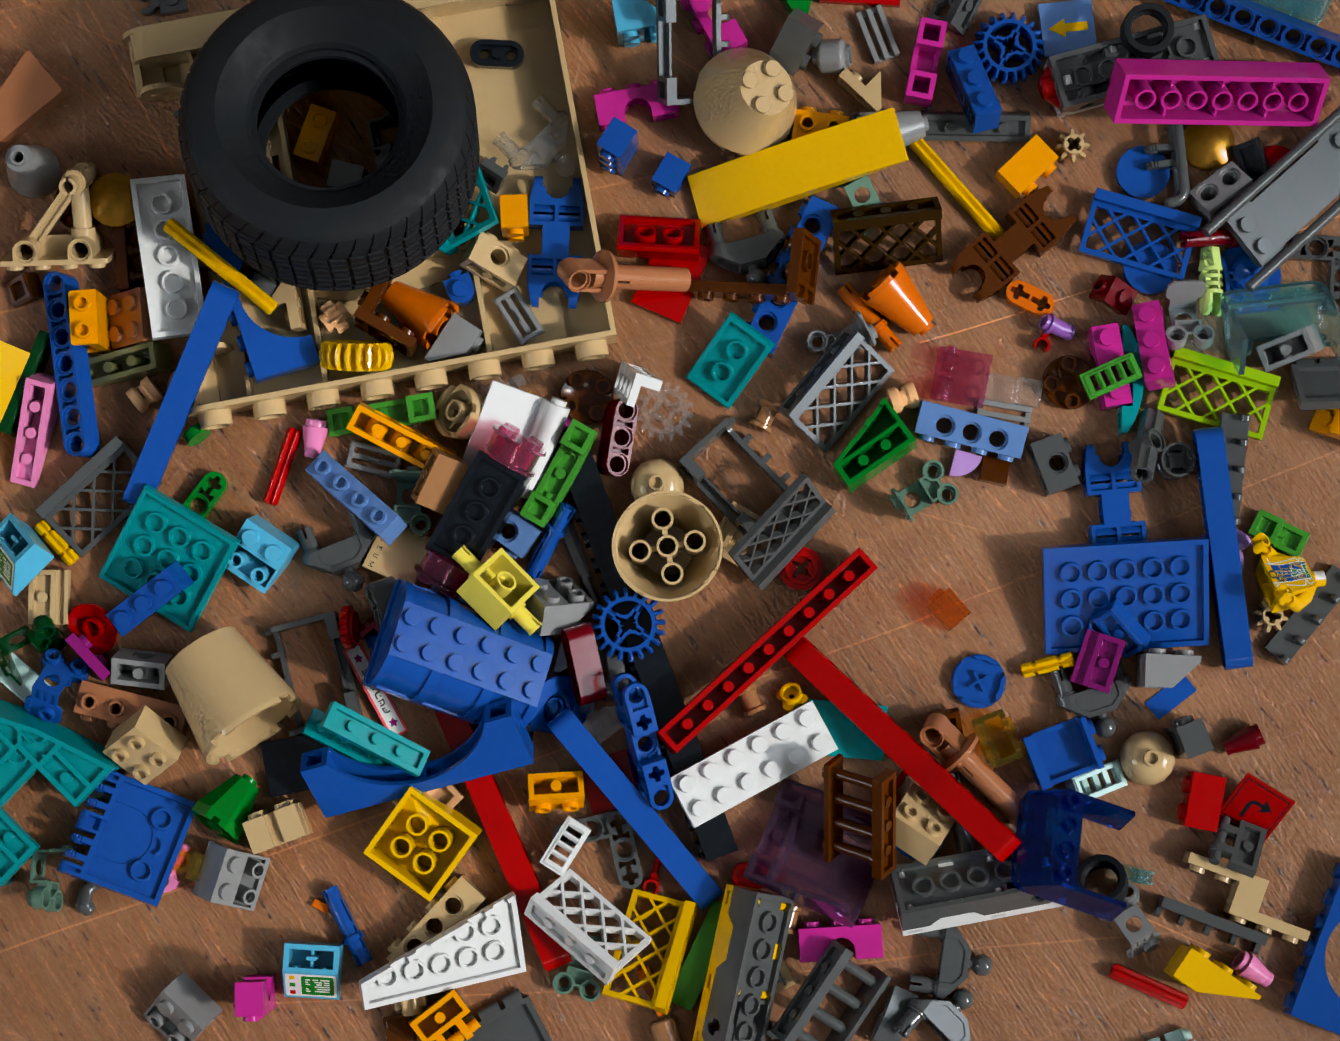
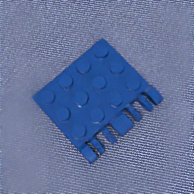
[57,771,196,908]

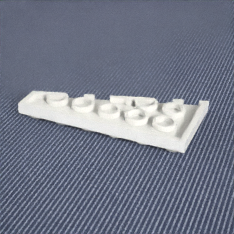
[359,891,526,1010]

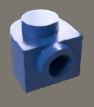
[443,270,476,306]

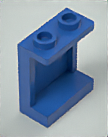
[1019,715,1106,791]

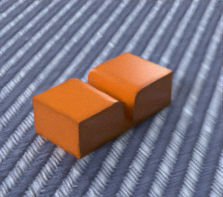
[311,898,329,914]

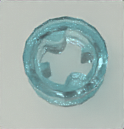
[1129,868,1156,886]

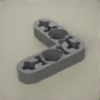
[1289,234,1340,316]
[552,810,643,889]

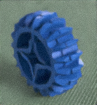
[972,12,1045,85]
[591,587,666,662]

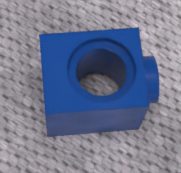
[651,151,691,198]

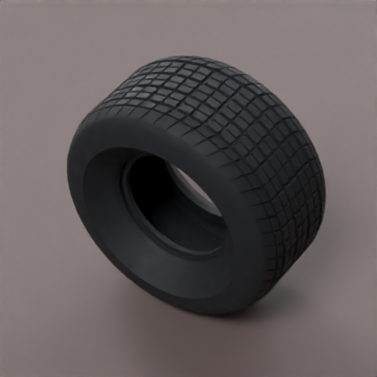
[178,0,480,292]

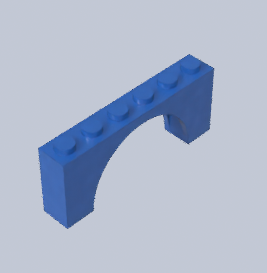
[202,223,320,384]
[1283,862,1340,1035]

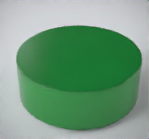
[183,423,211,447]

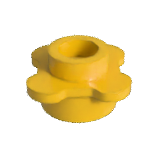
[776,682,808,712]

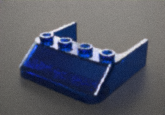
[1011,789,1135,922]

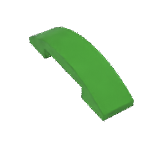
[326,392,437,437]
[520,418,597,528]
[671,900,722,1011]

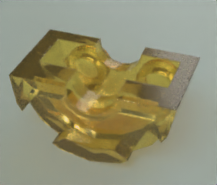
[972,709,1027,769]

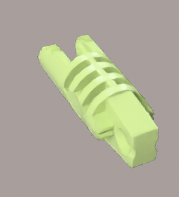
[1198,246,1224,317]

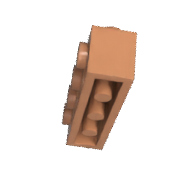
[73,680,189,736]

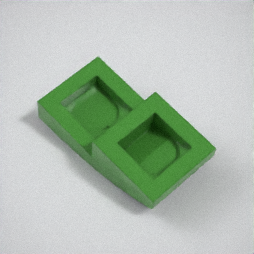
[1248,509,1310,557]

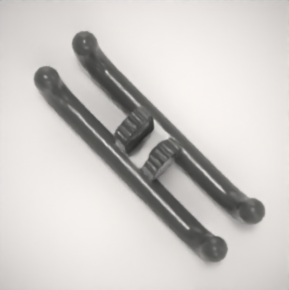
[1144,124,1190,210]

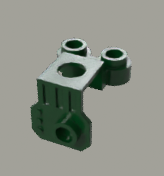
[0,615,67,686]

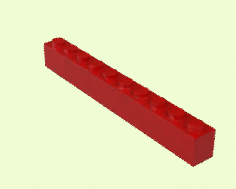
[656,547,878,754]

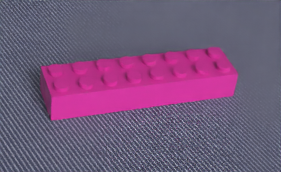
[1103,58,1331,127]

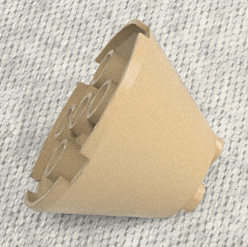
[693,47,797,156]
[612,491,723,602]

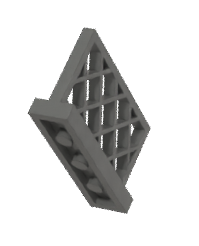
[777,327,895,453]
[35,435,163,557]
[728,472,836,591]

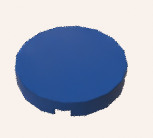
[1115,146,1170,200]
[1123,241,1177,295]

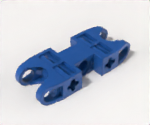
[527,176,584,309]
[1081,441,1147,543]
[611,672,674,810]

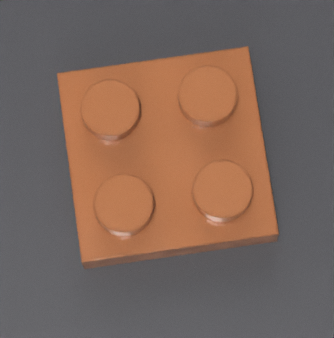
[107,287,152,350]

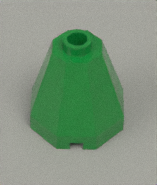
[191,773,258,845]

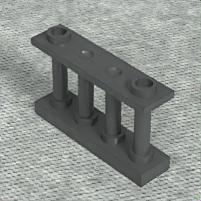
[771,939,892,1041]

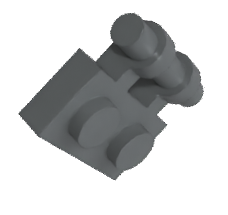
[1208,815,1267,878]

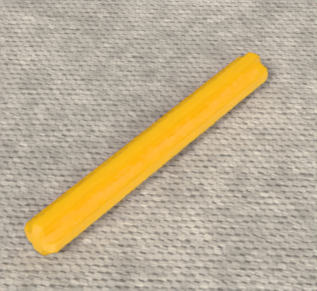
[908,138,1005,241]
[163,218,278,315]

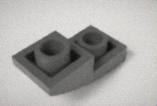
[870,985,919,1041]

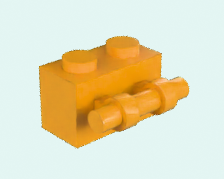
[408,989,481,1041]

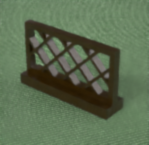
[830,196,943,275]

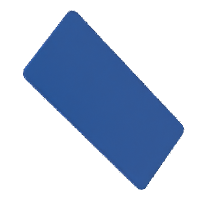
[1146,676,1196,719]

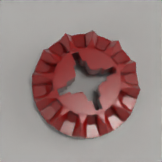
[780,547,823,590]
[338,605,360,649]

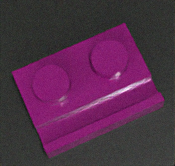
[1070,629,1126,694]
[65,633,111,681]

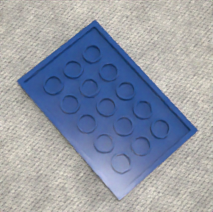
[1042,537,1210,655]

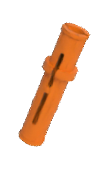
[836,282,903,354]

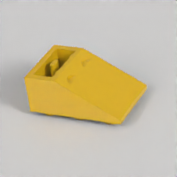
[1163,943,1262,1000]

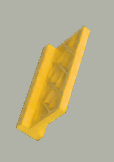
[602,889,698,1015]

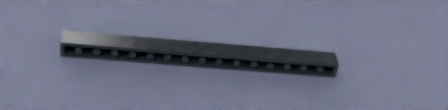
[553,447,738,862]

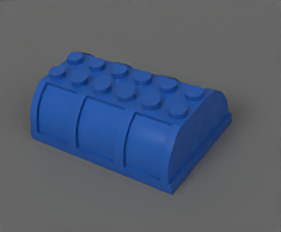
[362,579,554,727]

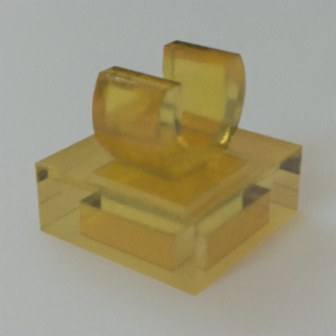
[174,850,205,881]

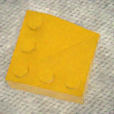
[363,786,483,902]

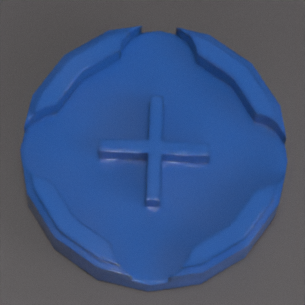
[951,654,1006,709]

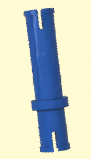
[524,502,576,579]
[321,885,373,967]

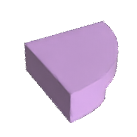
[948,449,982,477]

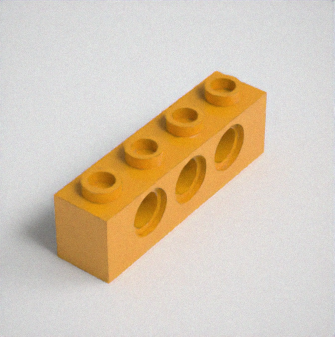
[346,401,457,469]

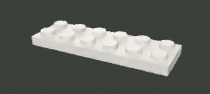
[130,173,204,341]
[670,701,838,828]

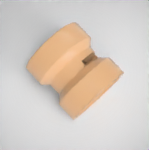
[125,376,164,414]
[886,381,920,414]

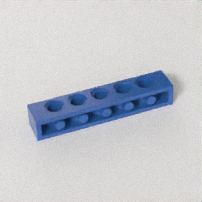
[746,195,841,358]

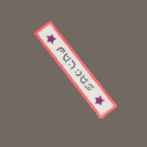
[342,642,408,735]

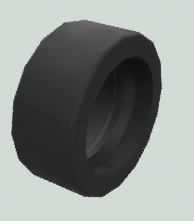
[1120,3,1174,58]
[1074,854,1129,910]

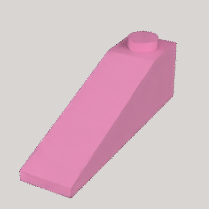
[10,372,59,488]

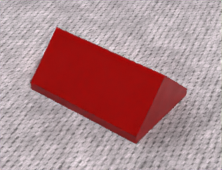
[617,215,701,261]

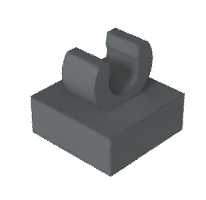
[476,157,509,194]

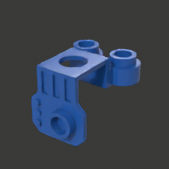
[24,648,89,724]

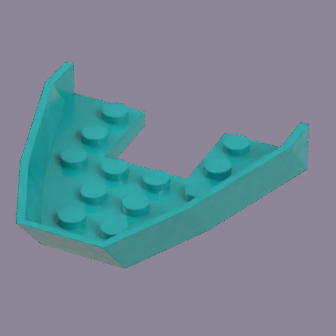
[0,700,121,887]

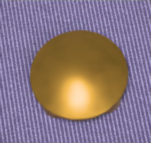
[1184,125,1235,171]
[89,173,135,227]

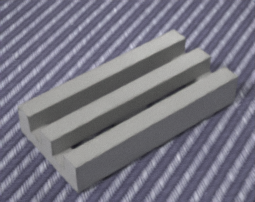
[855,4,900,65]
[493,286,545,346]
[974,398,1033,435]
[344,440,403,480]

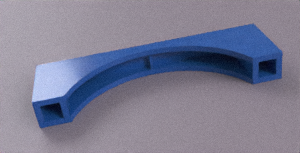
[300,698,534,818]

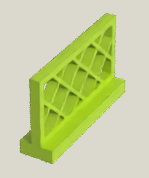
[1156,348,1281,441]

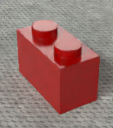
[1176,771,1227,832]

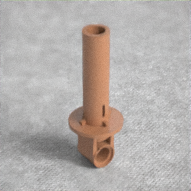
[557,250,691,303]
[919,713,1034,829]

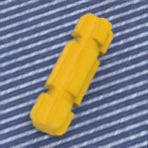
[35,519,79,566]
[1021,652,1075,678]

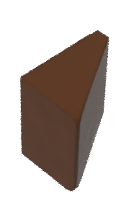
[5,272,44,308]
[978,455,1010,487]

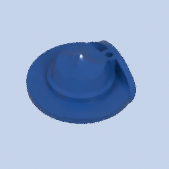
[1220,246,1281,310]
[529,675,588,734]

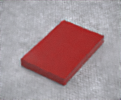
[631,244,710,324]

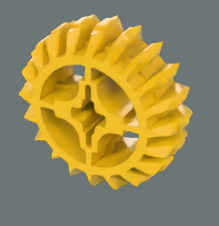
[319,339,394,372]

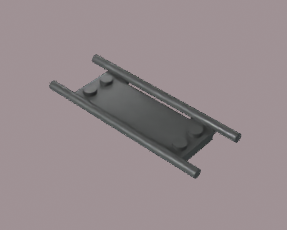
[1201,106,1340,292]

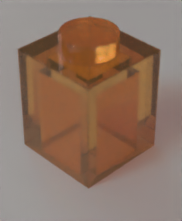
[926,588,971,631]

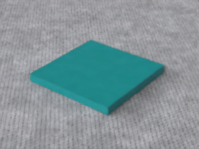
[98,484,241,633]

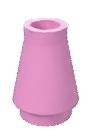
[302,418,329,458]
[1231,950,1274,988]

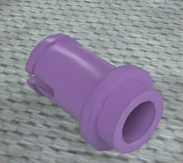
[1039,313,1076,341]

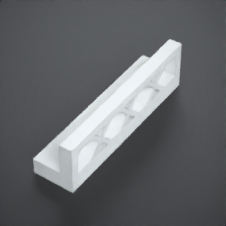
[613,361,663,407]

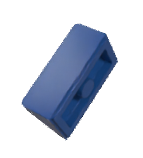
[1091,598,1151,659]

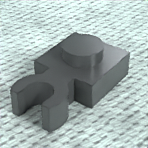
[140,0,189,17]

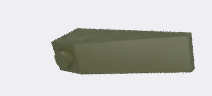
[70,341,174,392]

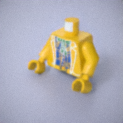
[1251,532,1326,613]

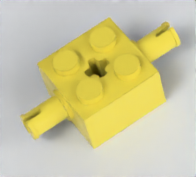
[452,545,543,636]

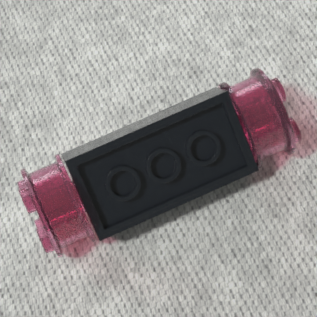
[414,422,547,598]

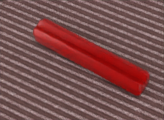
[263,427,302,506]
[1109,963,1189,1009]

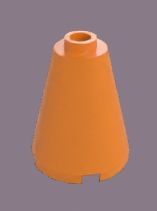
[860,261,933,336]
[382,281,459,350]

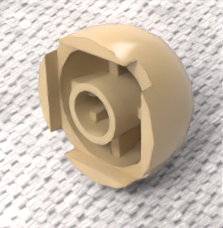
[435,384,485,440]
[630,458,684,501]
[1119,731,1175,785]

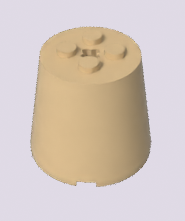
[165,626,302,765]

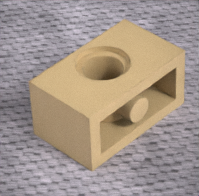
[459,232,528,292]

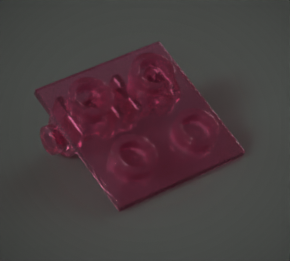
[929,345,993,408]

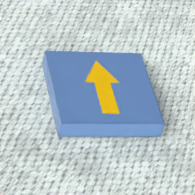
[1037,0,1097,59]

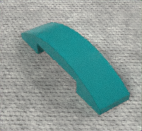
[1117,325,1144,436]

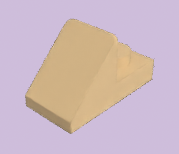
[837,68,882,112]
[272,282,308,332]

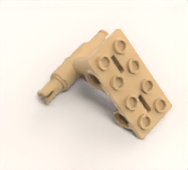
[0,162,115,271]

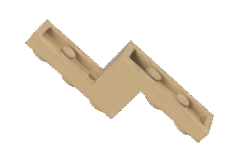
[1182,851,1311,944]

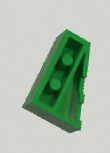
[833,397,916,494]

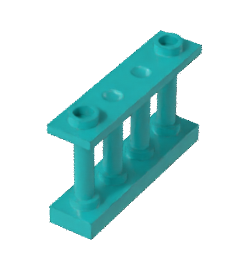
[302,701,431,777]

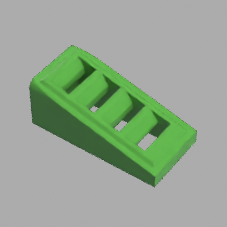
[1079,352,1143,401]

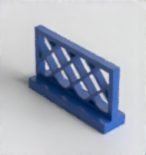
[1078,188,1202,281]

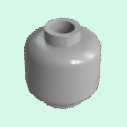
[812,38,852,75]

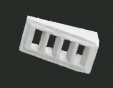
[540,815,592,877]

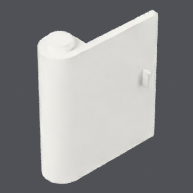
[462,380,570,499]

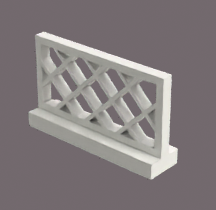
[524,869,652,986]

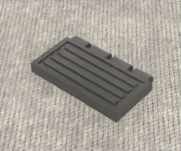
[1290,357,1340,410]
[434,988,552,1041]

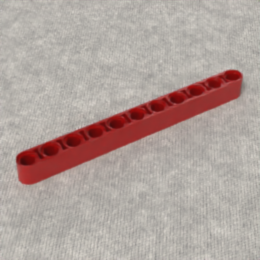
[784,636,1022,863]
[434,710,572,972]

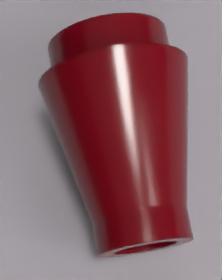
[1222,723,1265,756]

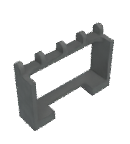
[656,0,730,106]
[678,416,803,535]
[263,611,363,737]

